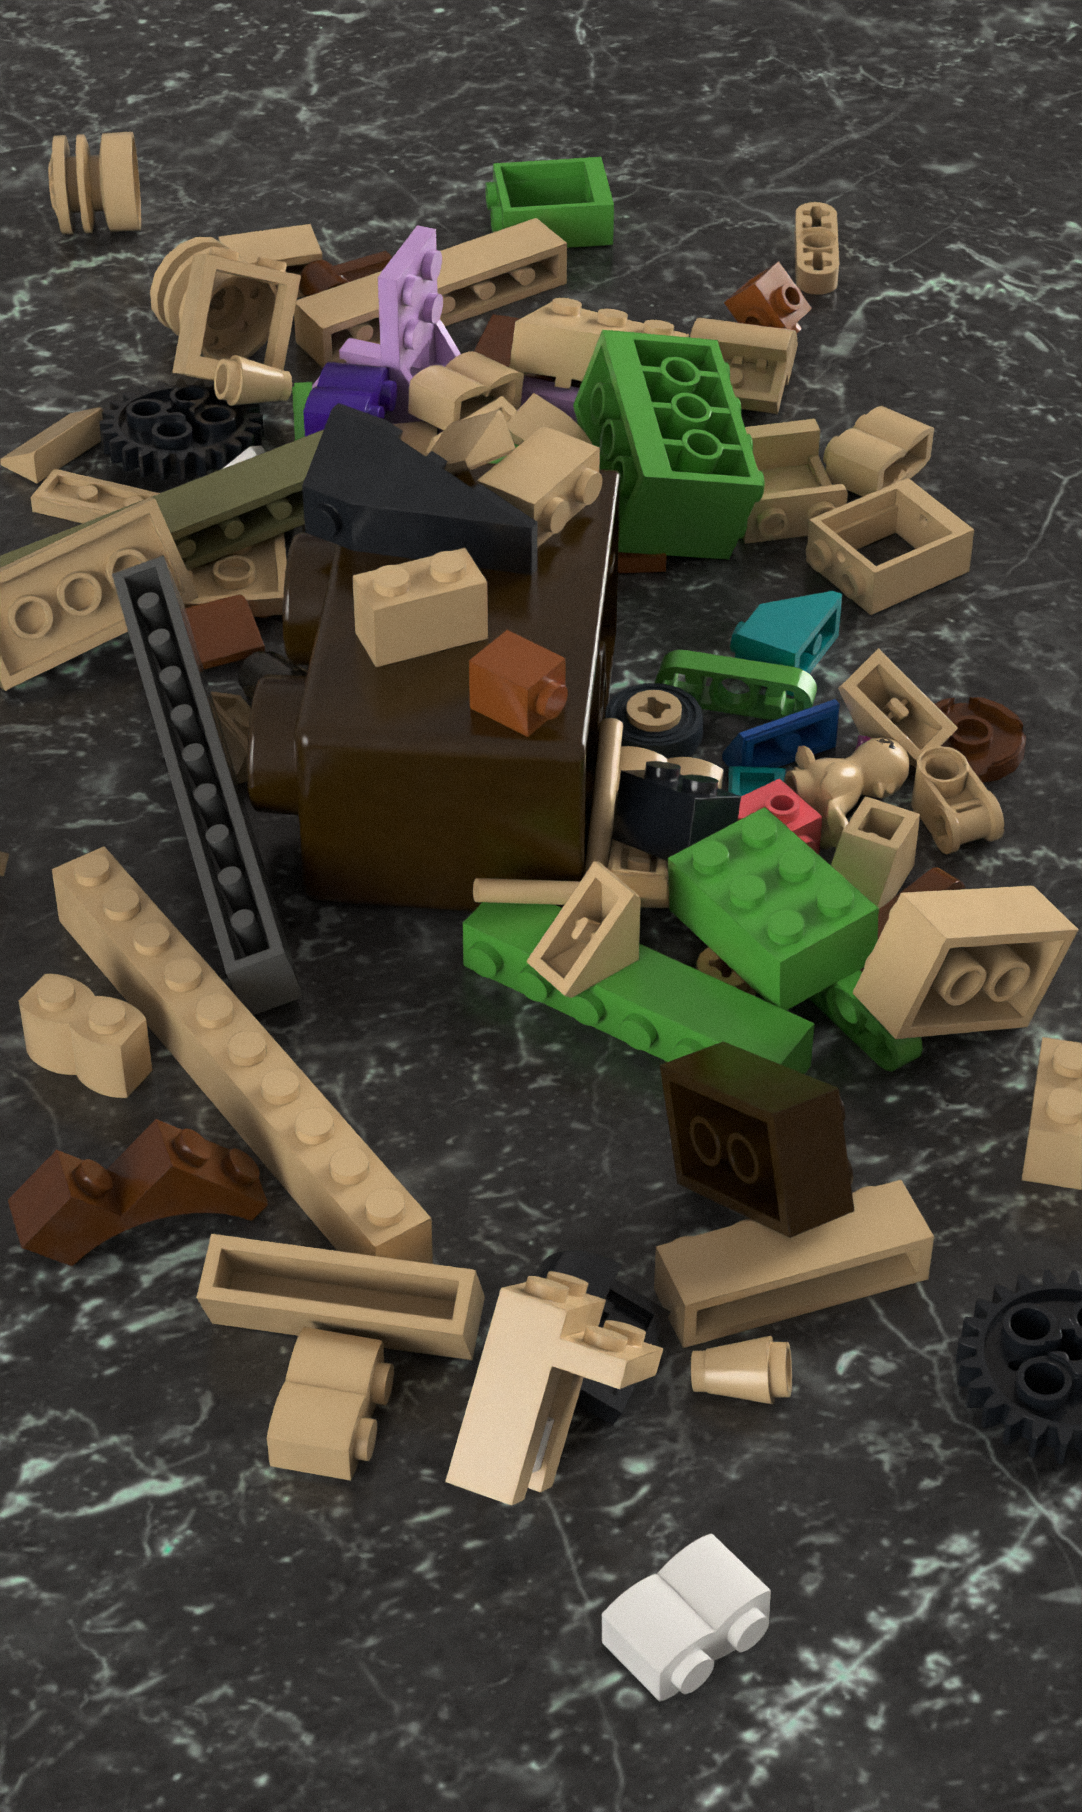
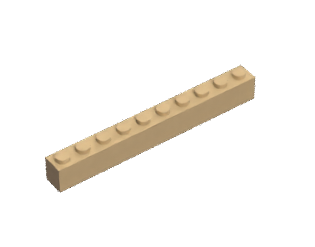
[52,846,433,1264]

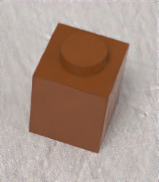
[469,630,568,737]

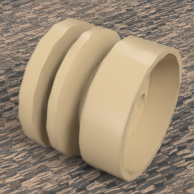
[48,132,141,235]
[150,237,277,360]

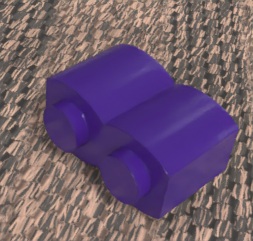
[303,362,397,437]

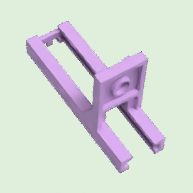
[312,225,579,434]

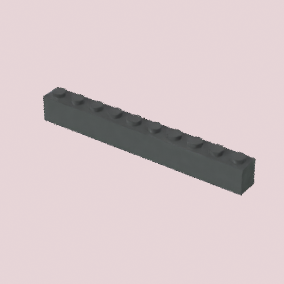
[112,555,304,1015]

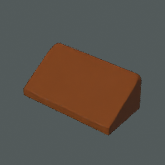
[185,594,265,669]

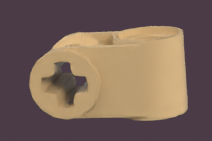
[911,746,1004,854]

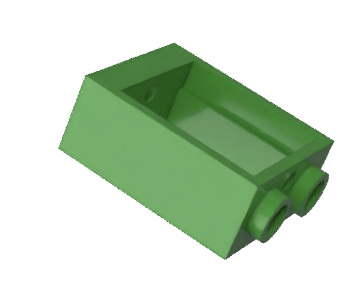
[485,157,614,248]

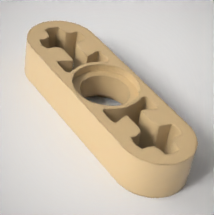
[794,202,839,295]

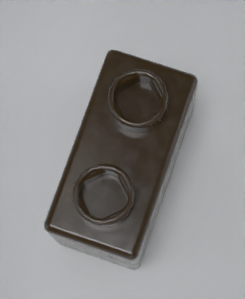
[247,463,620,912]

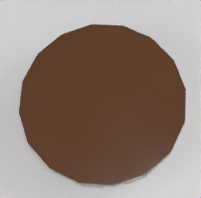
[935,697,1026,783]

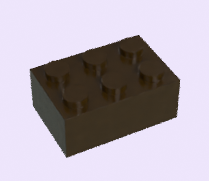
[660,1041,854,1238]

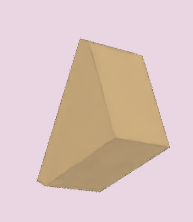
[838,648,958,767]
[526,861,641,998]

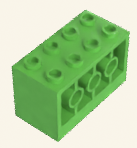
[573,329,765,560]

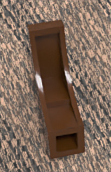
[8,1119,268,1266]

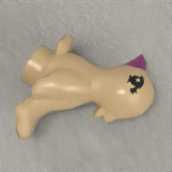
[784,735,909,849]

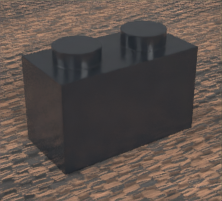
[612,761,741,861]

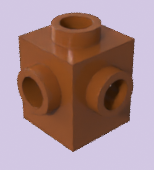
[724,261,812,333]

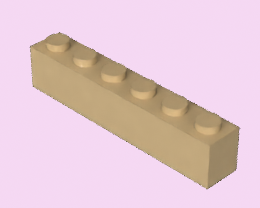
[294,218,567,368]

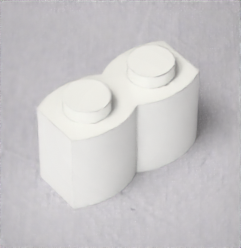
[602,1534,771,1702]

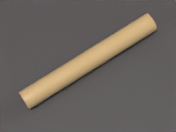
[584,718,623,873]

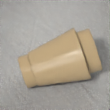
[214,355,292,406]
[691,1335,792,1404]

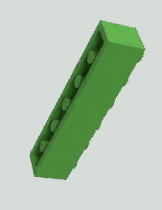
[463,902,815,1074]

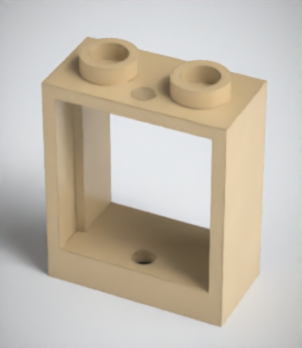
[172,247,301,381]
[806,478,974,615]

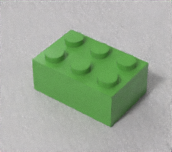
[668,807,879,1011]

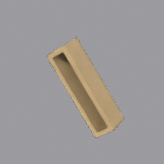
[654,1180,934,1348]
[196,1234,485,1360]

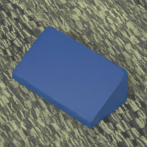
[722,699,840,768]

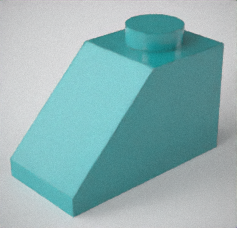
[730,591,842,696]

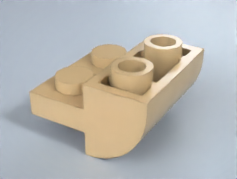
[690,318,798,414]

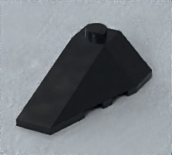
[302,403,538,575]

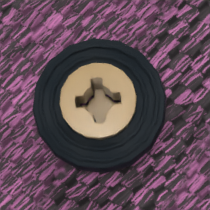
[604,683,703,759]

